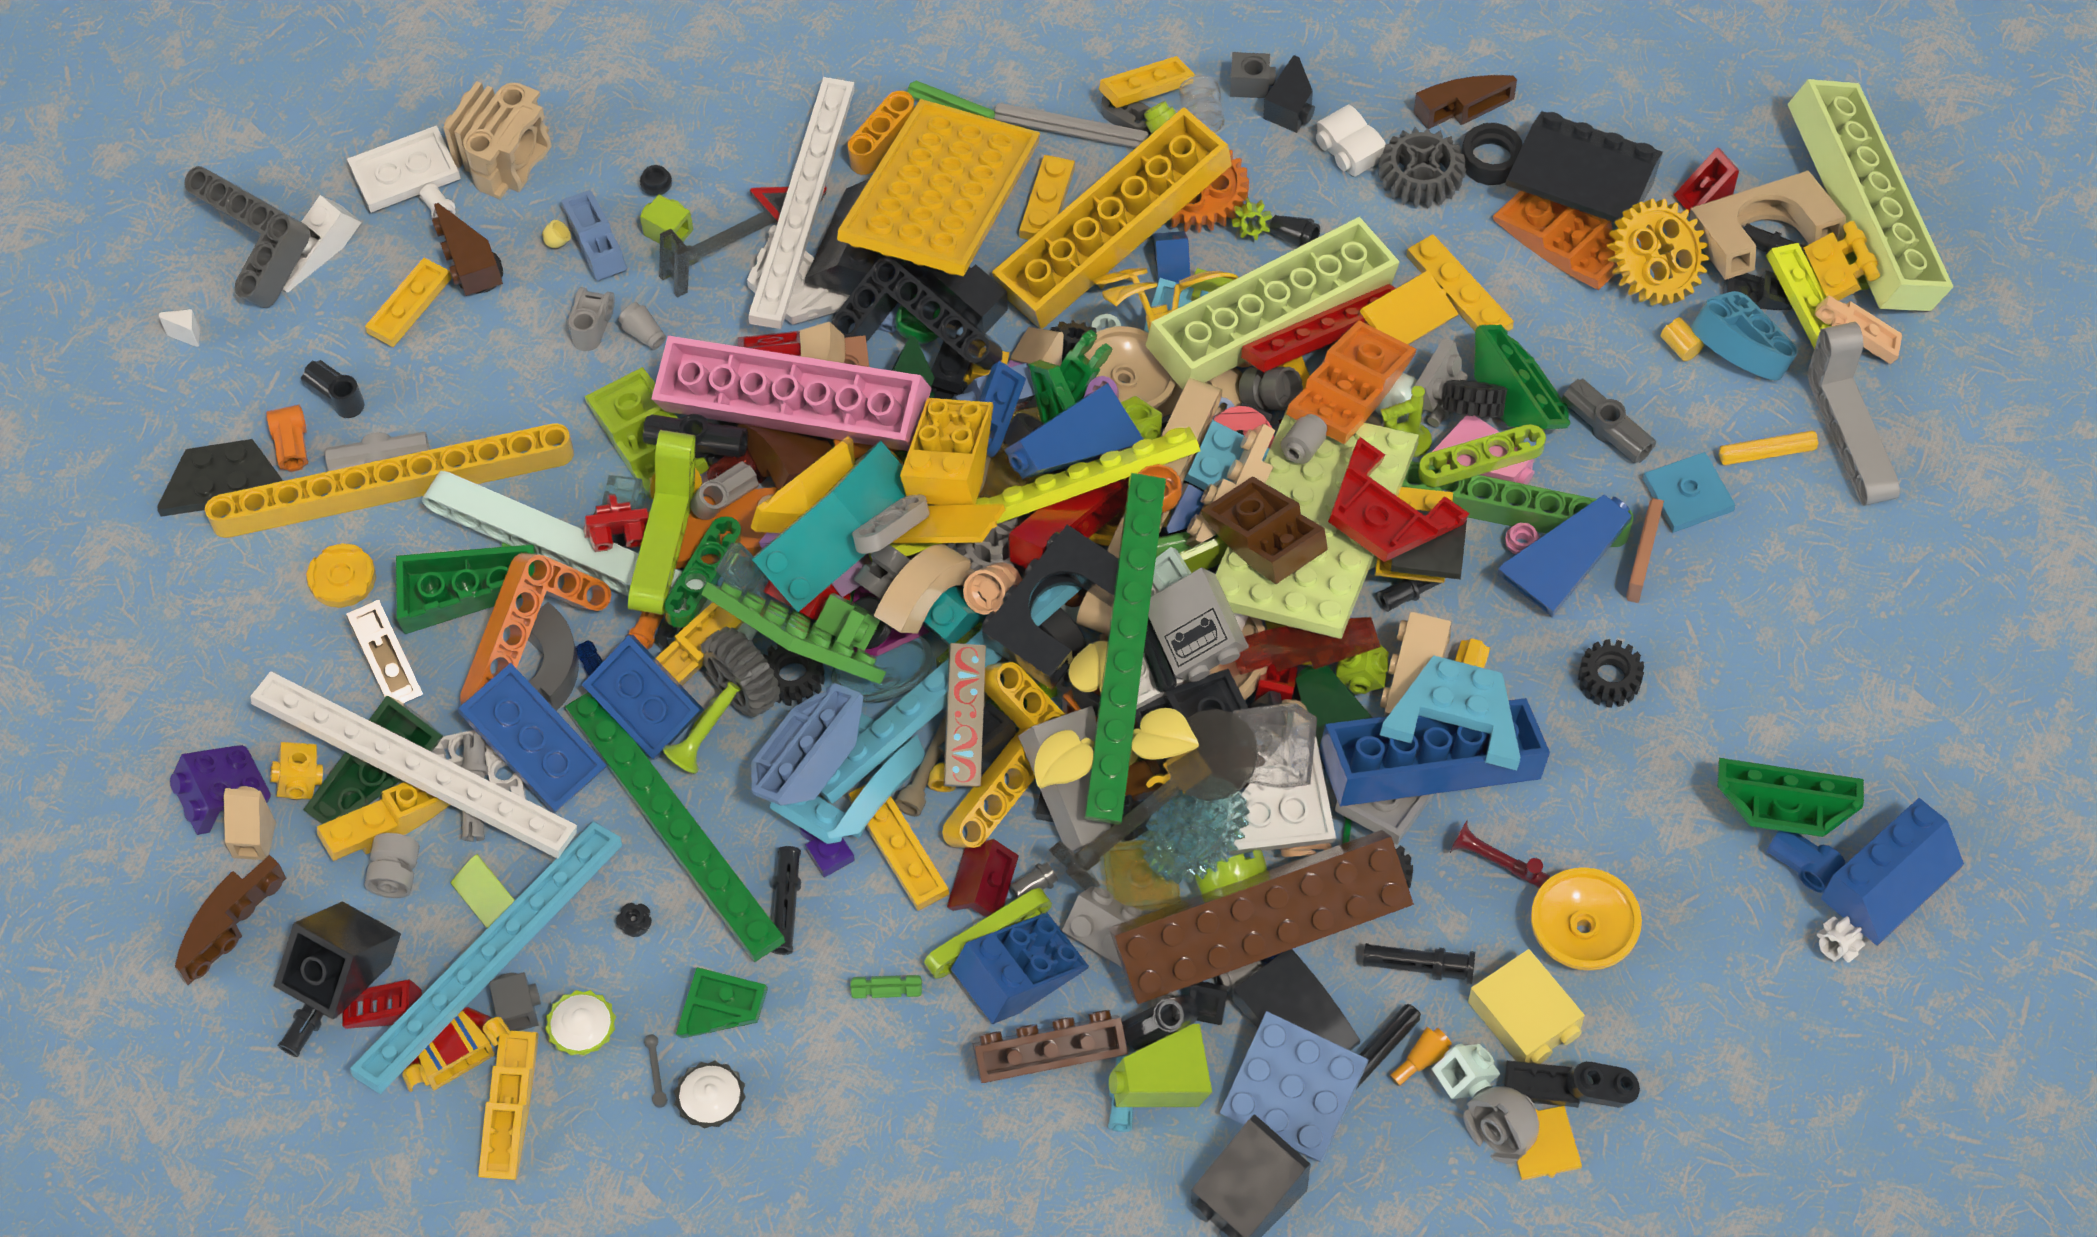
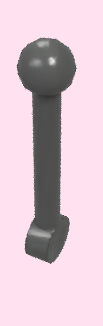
[644,1034,668,1108]

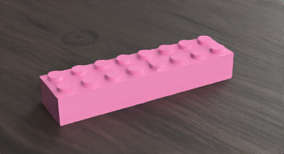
[651,336,931,451]

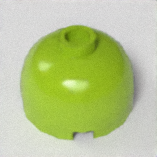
[1193,849,1268,894]

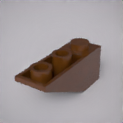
[432,203,503,296]

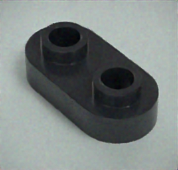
[1566,1061,1640,1108]

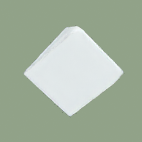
[159,309,200,347]

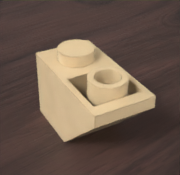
[224,786,276,860]

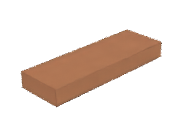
[1626,498,1664,603]

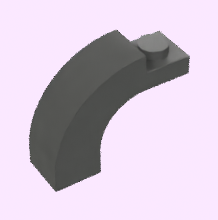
[528,602,579,711]

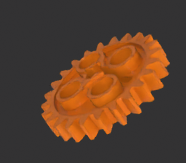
[1171,150,1249,233]

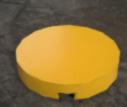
[306,543,376,608]

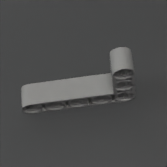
[1808,321,1900,506]

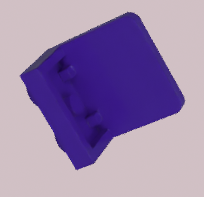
[170,745,271,835]

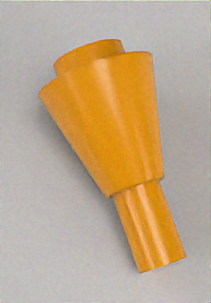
[1390,1027,1452,1086]

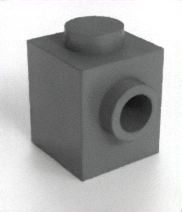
[489,972,541,1031]

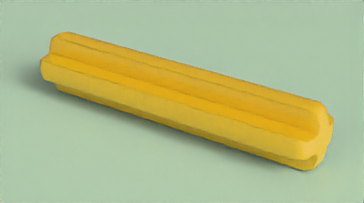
[1719,430,1819,465]

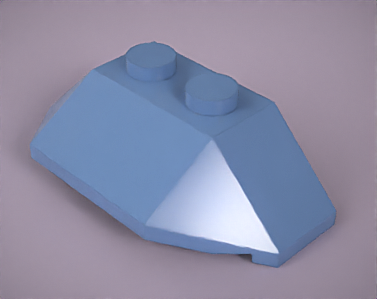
[751,683,863,806]

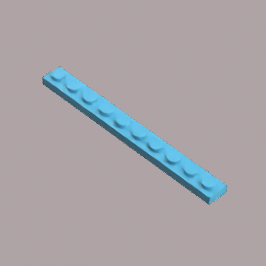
[820,585,1082,804]
[350,821,622,1094]

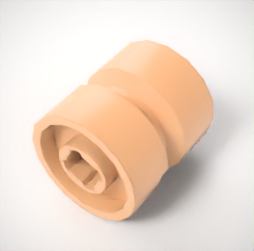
[963,562,1022,615]

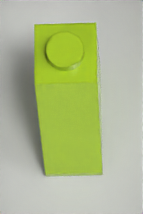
[1109,1024,1212,1107]

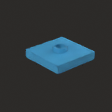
[1643,452,1736,533]

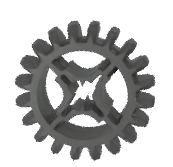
[1379,127,1466,208]
[701,626,780,717]

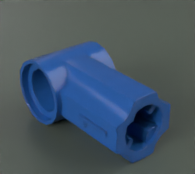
[1767,831,1845,893]

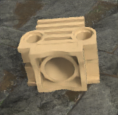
[443,81,552,200]

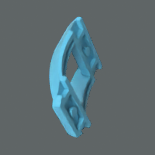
[770,713,925,844]

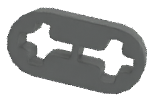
[1101,96,1151,136]

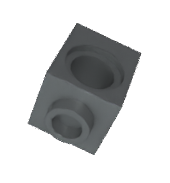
[1230,52,1276,98]

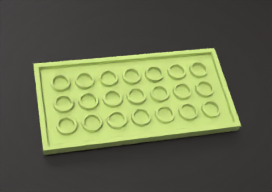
[1215,408,1419,639]

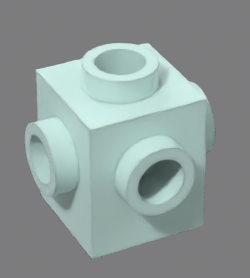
[1432,1043,1500,1099]

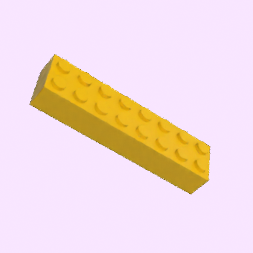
[992,107,1232,329]

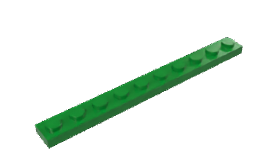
[1084,473,1166,825]
[565,692,785,962]

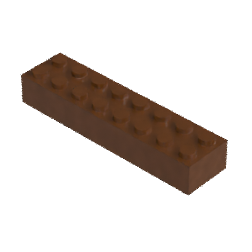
[1109,830,1414,1004]

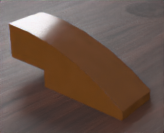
[1414,75,1517,129]

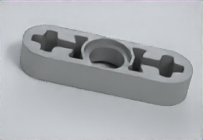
[852,494,930,554]

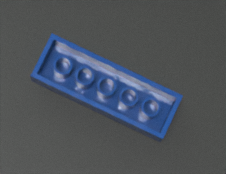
[1319,698,1550,807]

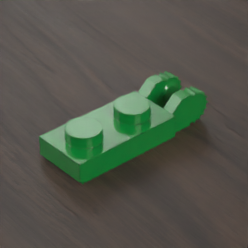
[1060,330,1113,403]

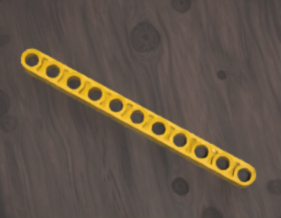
[205,423,574,538]

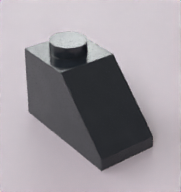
[1263,55,1315,133]

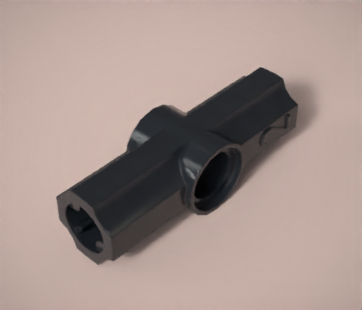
[642,414,749,458]

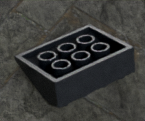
[1505,111,1663,223]

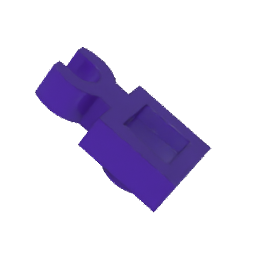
[799,827,855,878]

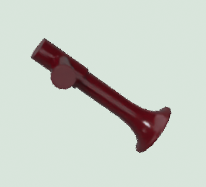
[1450,820,1550,888]

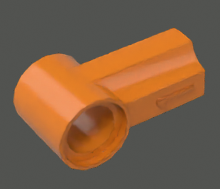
[266,404,308,472]

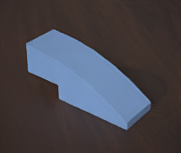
[561,189,627,281]

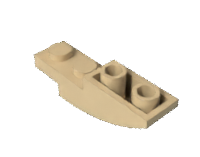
[1186,424,1275,547]

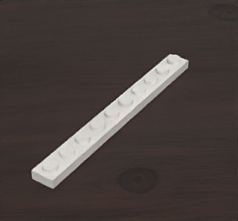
[749,77,854,329]
[251,671,577,859]

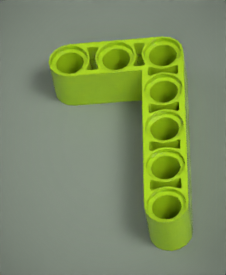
[628,430,695,615]

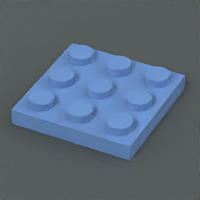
[1220,1011,1369,1162]

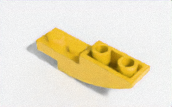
[317,782,450,861]

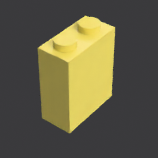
[1468,949,1585,1064]

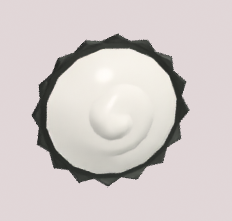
[673,1060,746,1129]

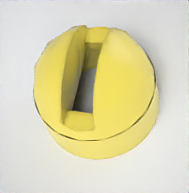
[542,220,571,249]

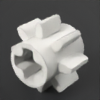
[1817,916,1866,962]

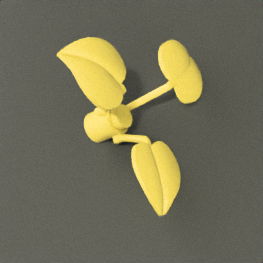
[1034,641,1199,789]

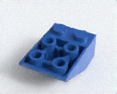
[951,912,1089,1024]

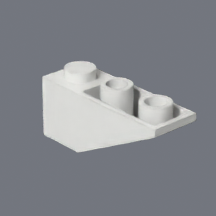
[283,195,362,292]

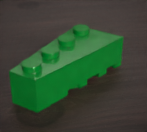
[396,544,537,634]

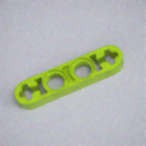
[1418,424,1546,487]
[924,888,1052,979]

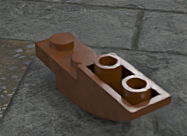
[175,855,287,985]

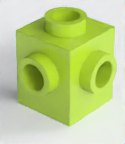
[1336,635,1389,695]

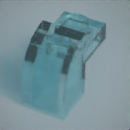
[716,543,769,600]

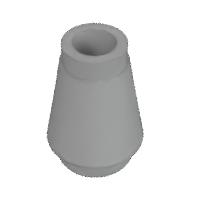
[618,302,666,350]

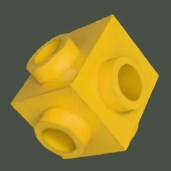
[270,742,323,799]

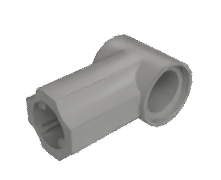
[690,461,759,520]

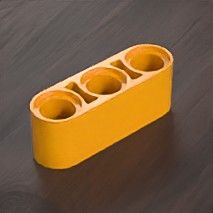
[848,91,915,175]

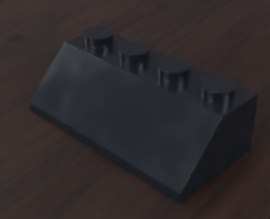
[805,179,886,295]

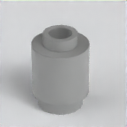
[1281,414,1327,464]

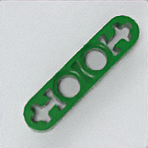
[664,516,741,628]

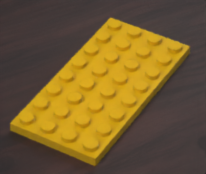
[837,99,1040,277]

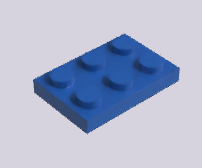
[582,635,704,759]

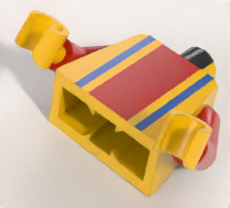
[402,1007,511,1092]

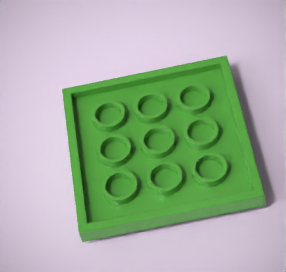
[701,582,886,684]

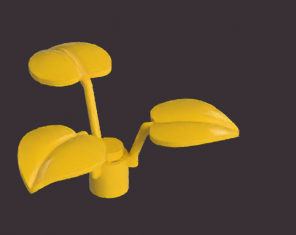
[1093,268,1238,331]

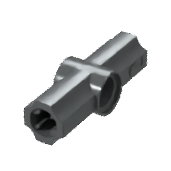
[1562,378,1656,463]

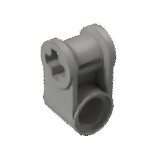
[568,287,615,351]

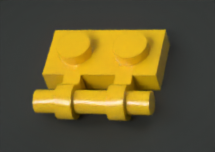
[1803,221,1880,301]

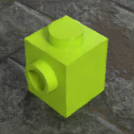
[640,194,694,252]

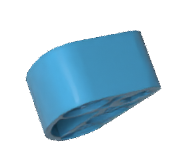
[1691,291,1798,381]

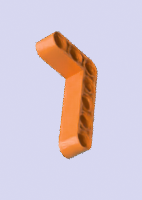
[460,553,611,705]

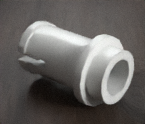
[419,184,456,218]

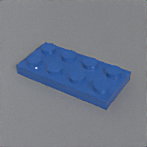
[457,663,607,814]

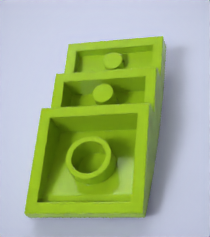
[584,367,709,500]

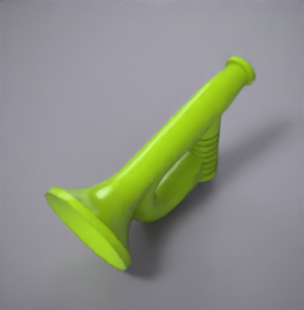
[1381,386,1432,457]
[663,681,741,774]

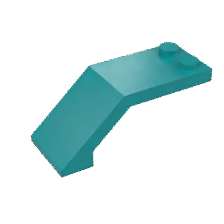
[752,440,906,612]

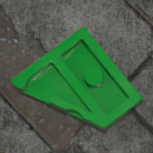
[1029,360,1075,423]
[676,967,768,1038]

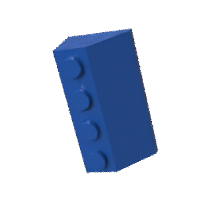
[1820,798,1964,946]

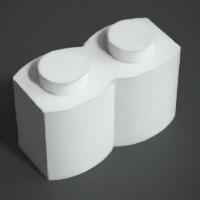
[1316,104,1386,177]

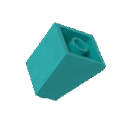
[923,585,989,647]

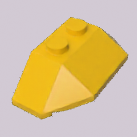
[751,436,855,533]

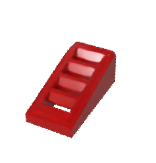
[342,979,422,1029]

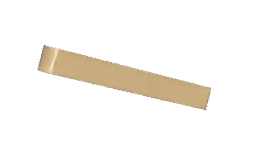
[1076,378,1223,635]

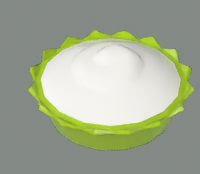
[545,990,617,1056]

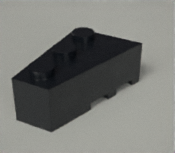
[905,260,1008,333]

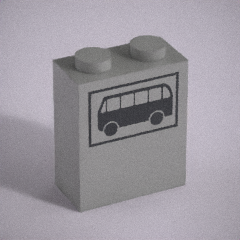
[1148,568,1249,682]

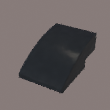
[1134,669,1258,775]
[1233,949,1360,1051]

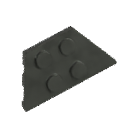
[157,439,283,517]

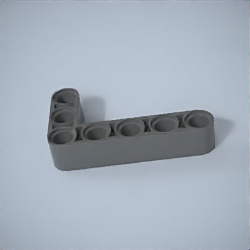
[184,166,310,308]

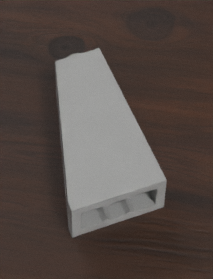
[1018,706,1112,855]

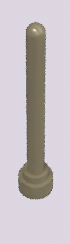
[895,711,947,817]

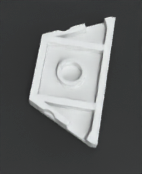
[747,225,850,325]

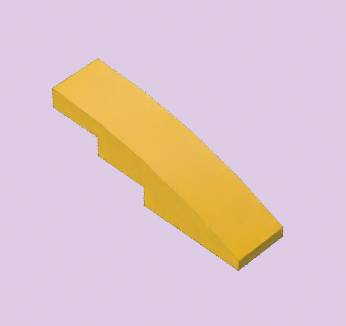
[656,602,744,686]
[478,1031,539,1180]

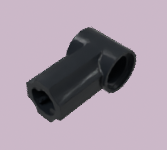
[301,360,365,418]
[1122,994,1199,1051]

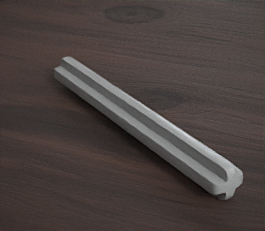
[994,103,1149,148]

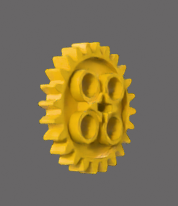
[1607,198,1709,306]

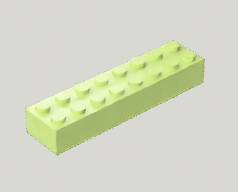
[1787,79,1954,311]
[1145,217,1400,390]

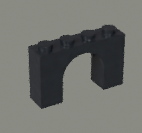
[982,524,1119,690]

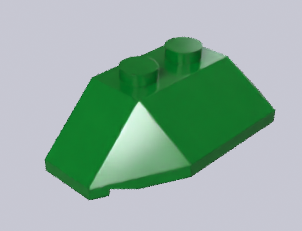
[1474,325,1571,429]
[1717,758,1864,837]

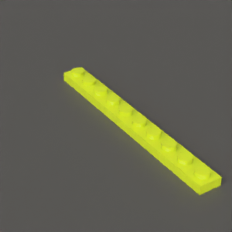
[868,427,1200,562]

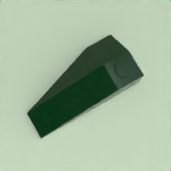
[303,695,443,824]

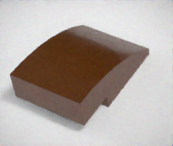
[737,424,833,490]
[1201,476,1328,584]

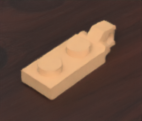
[1815,295,1902,364]

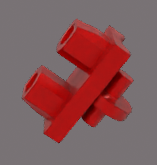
[583,494,648,552]

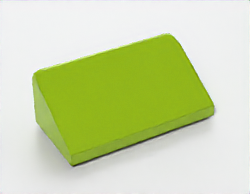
[1179,535,1228,573]
[450,854,515,929]

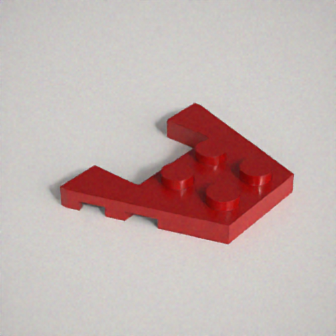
[1328,437,1470,562]

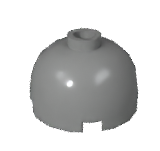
[1463,1086,1539,1164]

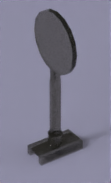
[1049,709,1258,890]

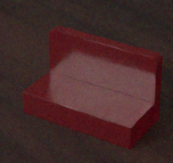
[947,839,1019,917]

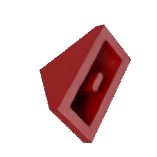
[1674,148,1739,213]
[1255,661,1297,701]

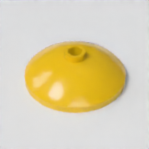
[1531,867,1642,970]

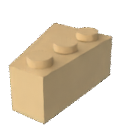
[1380,611,1451,716]

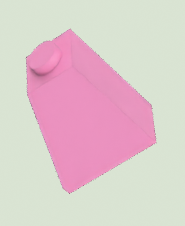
[1432,414,1534,485]

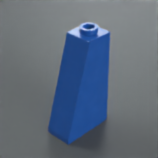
[1004,383,1144,479]
[1498,495,1632,617]

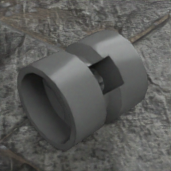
[1239,367,1303,411]
[853,545,911,599]

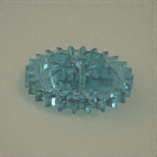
[1141,775,1250,884]

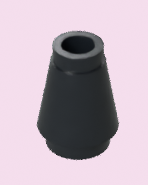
[1269,215,1320,247]

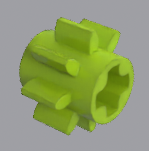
[1231,198,1272,240]

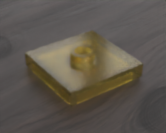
[1102,837,1181,911]

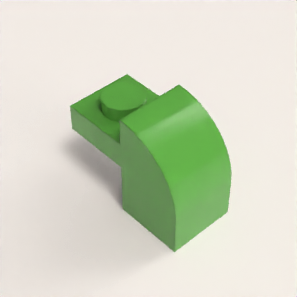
[815,593,880,651]

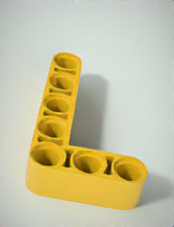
[942,662,1065,848]

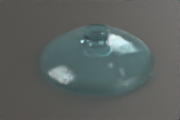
[831,637,934,704]

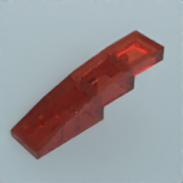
[1235,617,1381,675]

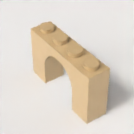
[1690,170,1846,280]

